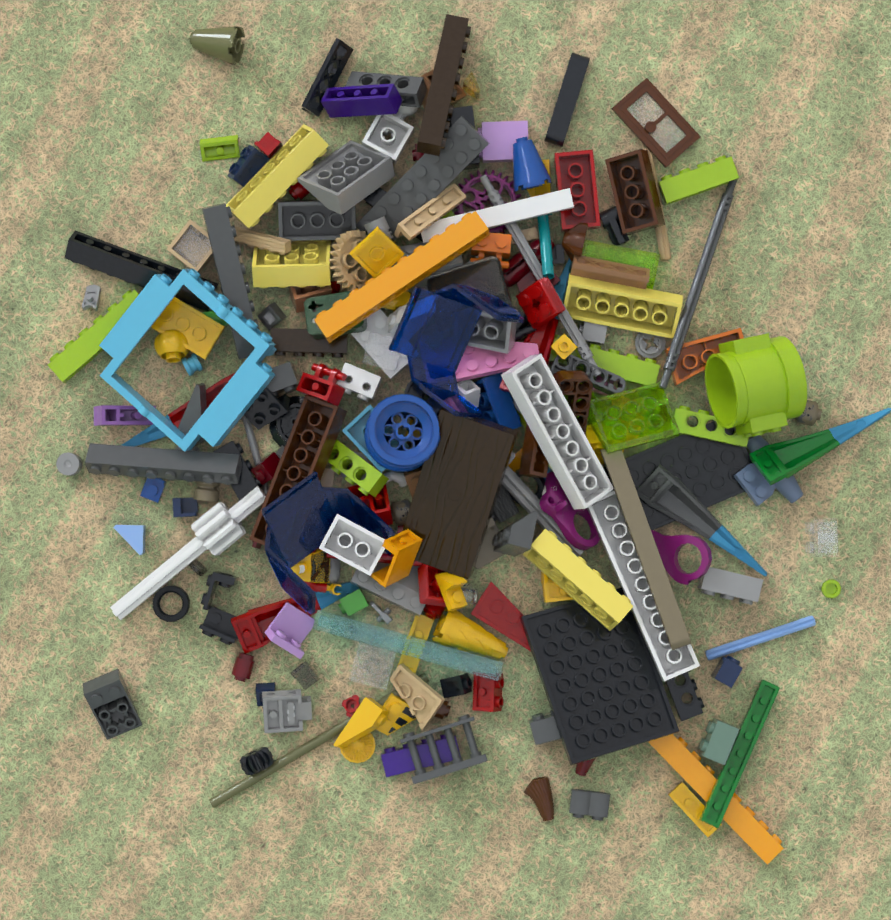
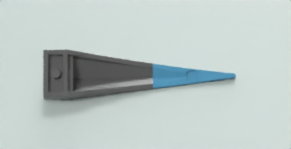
[636,464,767,576]

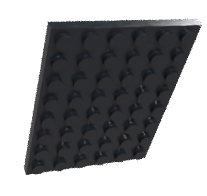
[520,588,679,766]

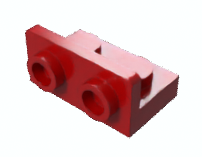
[472,672,504,712]

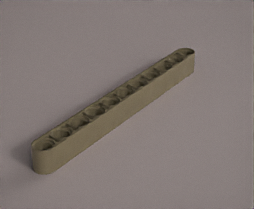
[600,444,691,650]

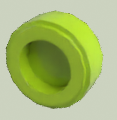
[821,579,841,598]

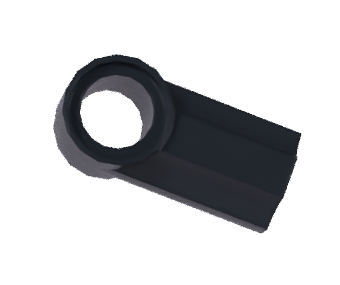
[599,206,629,247]

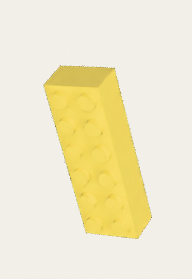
[226,124,329,228]
[563,273,683,339]
[523,529,633,631]

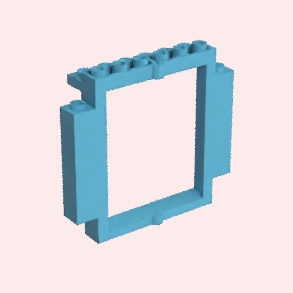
[99,268,277,452]

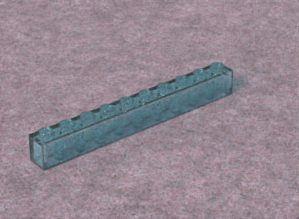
[313,610,505,681]

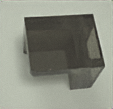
[290,660,320,690]

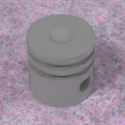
[364,216,394,239]
[56,452,82,476]

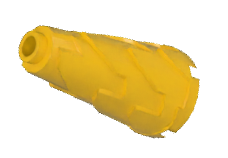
[432,607,509,659]

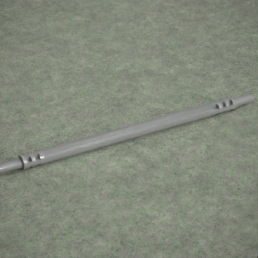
[479,174,602,377]

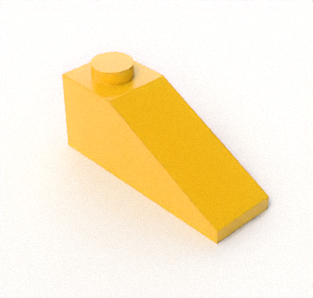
[333,697,390,748]

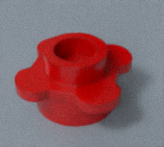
[342,695,360,717]

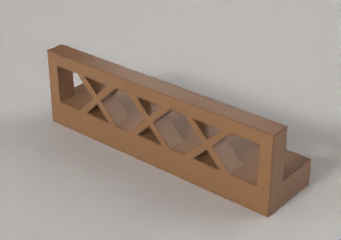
[570,255,650,289]

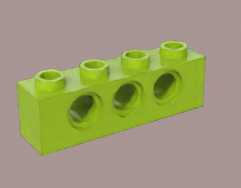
[670,405,749,447]
[327,439,389,497]

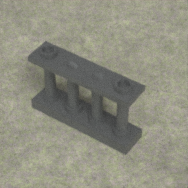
[400,714,488,784]

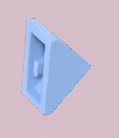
[113,525,146,555]

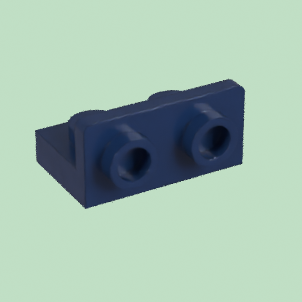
[228,145,270,187]

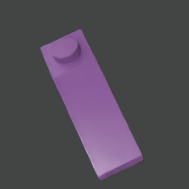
[94,405,156,426]

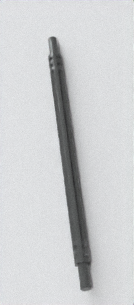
[659,180,737,389]

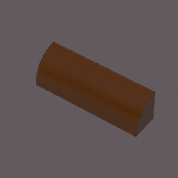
[519,424,549,478]

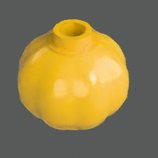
[154,329,189,363]

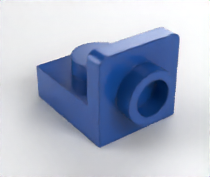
[140,477,167,503]

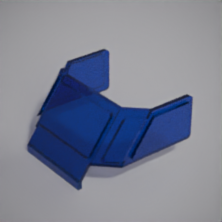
[389,283,524,417]
[262,471,395,615]

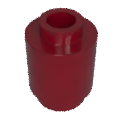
[232,652,255,682]

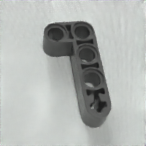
[550,354,626,396]

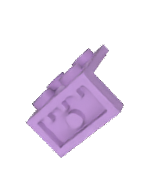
[264,602,317,659]

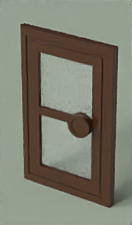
[612,78,701,168]

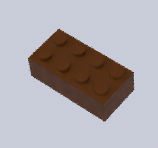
[605,149,665,235]

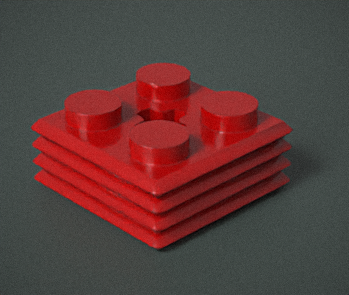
[516,277,565,329]
[418,564,446,607]

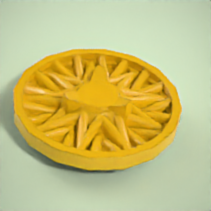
[340,732,376,763]

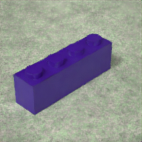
[321,84,402,118]
[381,734,461,777]

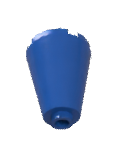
[513,137,552,192]

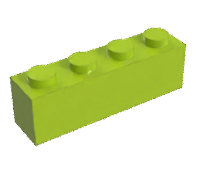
[658,155,739,206]

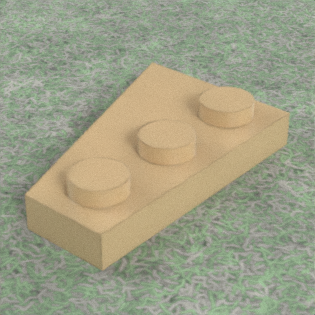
[390,663,445,730]

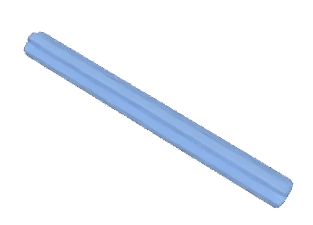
[705,616,816,660]

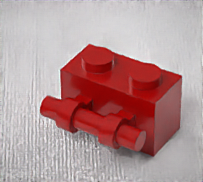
[296,363,347,406]

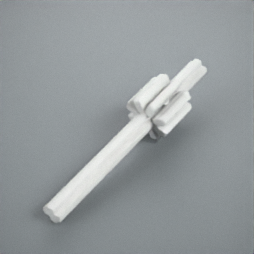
[110,486,266,620]

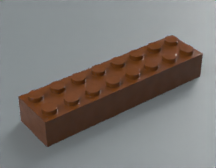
[249,395,347,555]

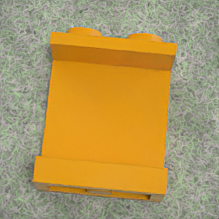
[371,529,423,587]

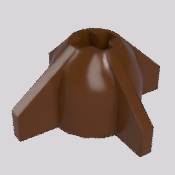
[562,222,588,262]

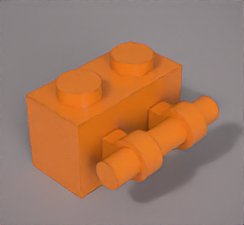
[470,232,512,270]

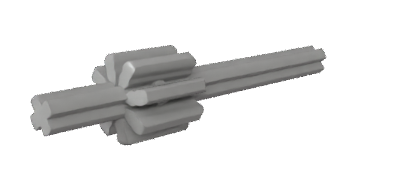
[454,408,584,557]

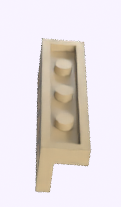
[394,183,467,241]

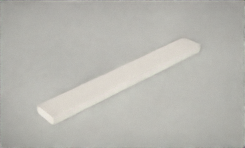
[421,188,574,244]

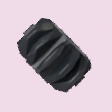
[240,747,274,775]

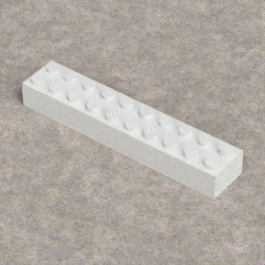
[587,491,700,681]

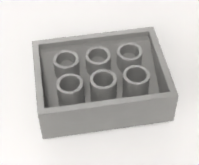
[297,140,395,215]
[350,532,425,616]

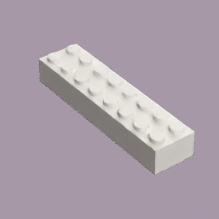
[501,354,614,510]

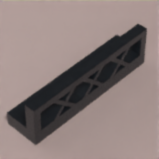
[302,38,354,117]

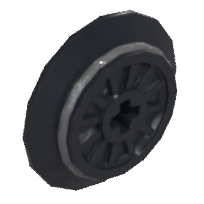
[269,396,304,447]

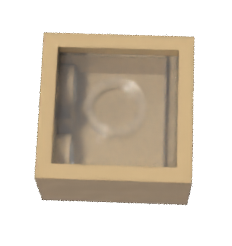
[166,219,213,274]

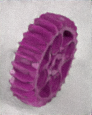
[454,169,521,234]

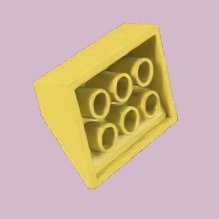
[252,240,331,289]

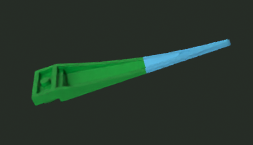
[750,408,891,486]

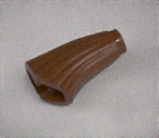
[524,776,554,821]

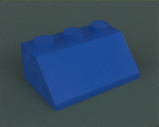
[474,373,522,429]

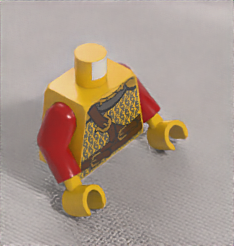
[291,539,342,595]

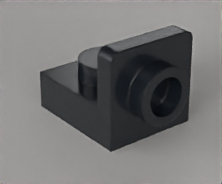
[440,673,472,698]

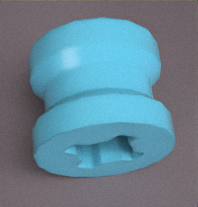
[181,353,204,376]

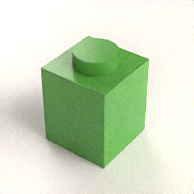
[338,589,369,616]

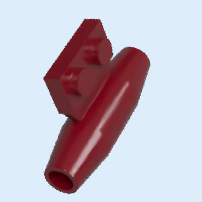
[487,238,561,295]

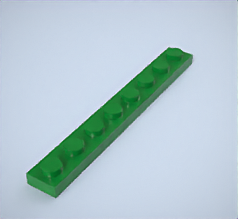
[699,679,780,828]

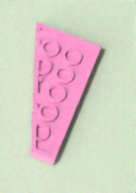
[417,334,539,388]

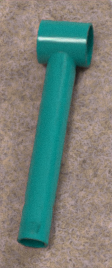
[537,213,554,279]

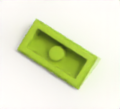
[200,135,240,162]

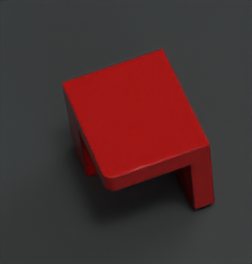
[254,132,282,159]

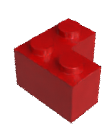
[347,484,393,527]

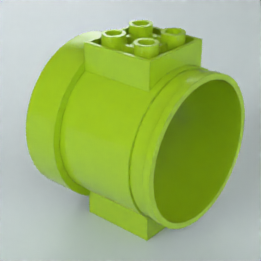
[705,333,807,438]

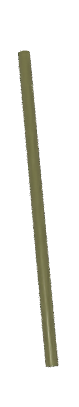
[209,673,429,808]

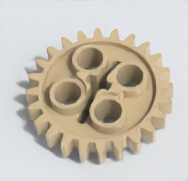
[329,230,373,291]

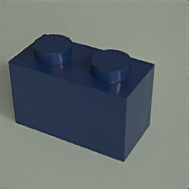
[711,655,743,688]

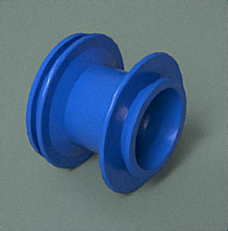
[364,394,440,472]

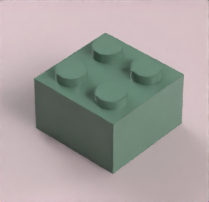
[698,718,739,765]

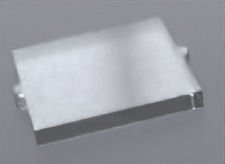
[362,332,403,371]

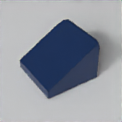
[256,682,276,706]

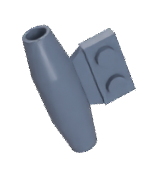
[733,435,804,506]

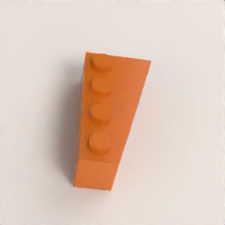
[665,328,744,386]

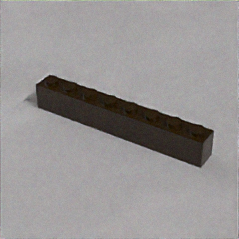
[417,14,471,156]

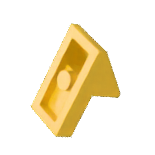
[435,572,467,611]

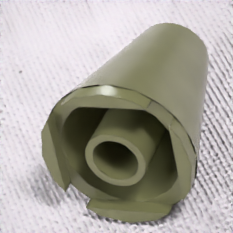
[190,26,245,65]

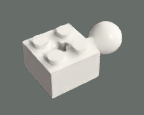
[362,106,418,164]

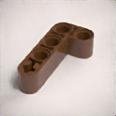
[553,371,593,434]

